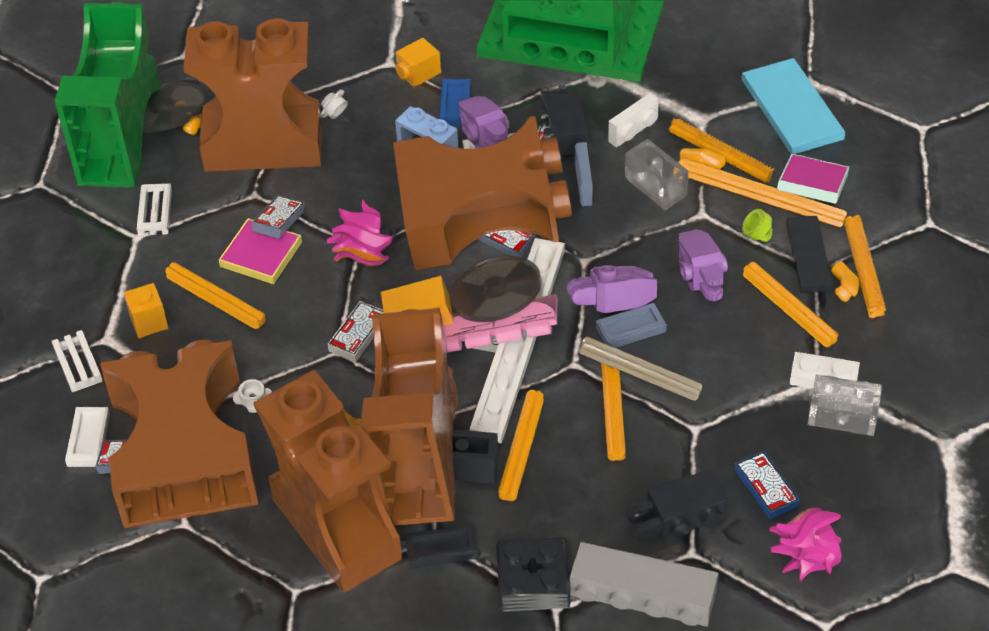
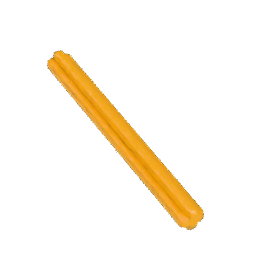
[676,158,847,228]

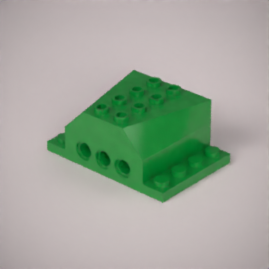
[476,0,664,82]

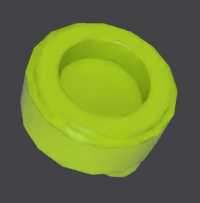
[742,209,773,242]

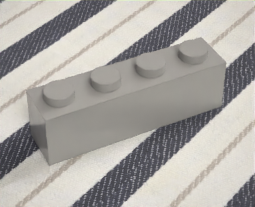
[570,542,718,627]

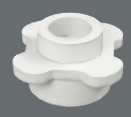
[321,89,348,119]
[233,379,272,413]

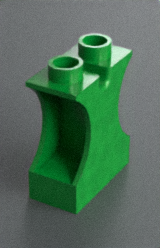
[55,2,161,188]

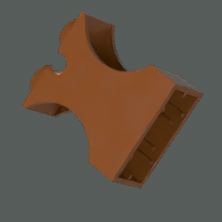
[184,18,322,172]
[393,116,572,271]
[361,308,460,526]
[100,340,258,529]
[253,370,402,593]

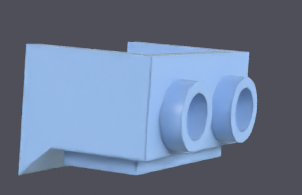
[395,106,461,149]

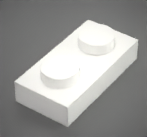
[608,93,659,148]
[790,352,860,395]

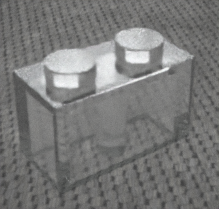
[625,139,689,210]
[808,374,882,436]

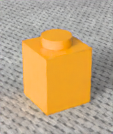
[395,38,441,87]
[123,283,169,339]

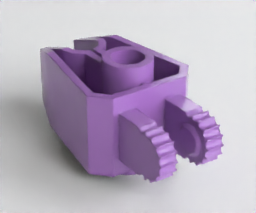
[459,96,509,148]
[679,229,728,301]
[566,265,657,313]

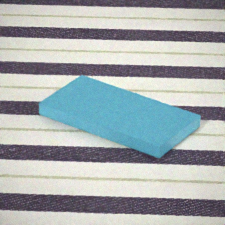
[742,58,845,154]

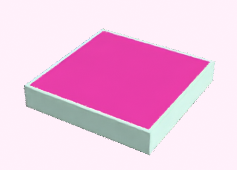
[777,154,849,204]

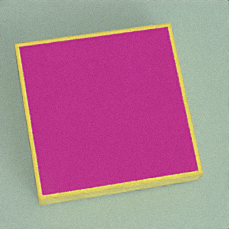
[219,218,302,284]

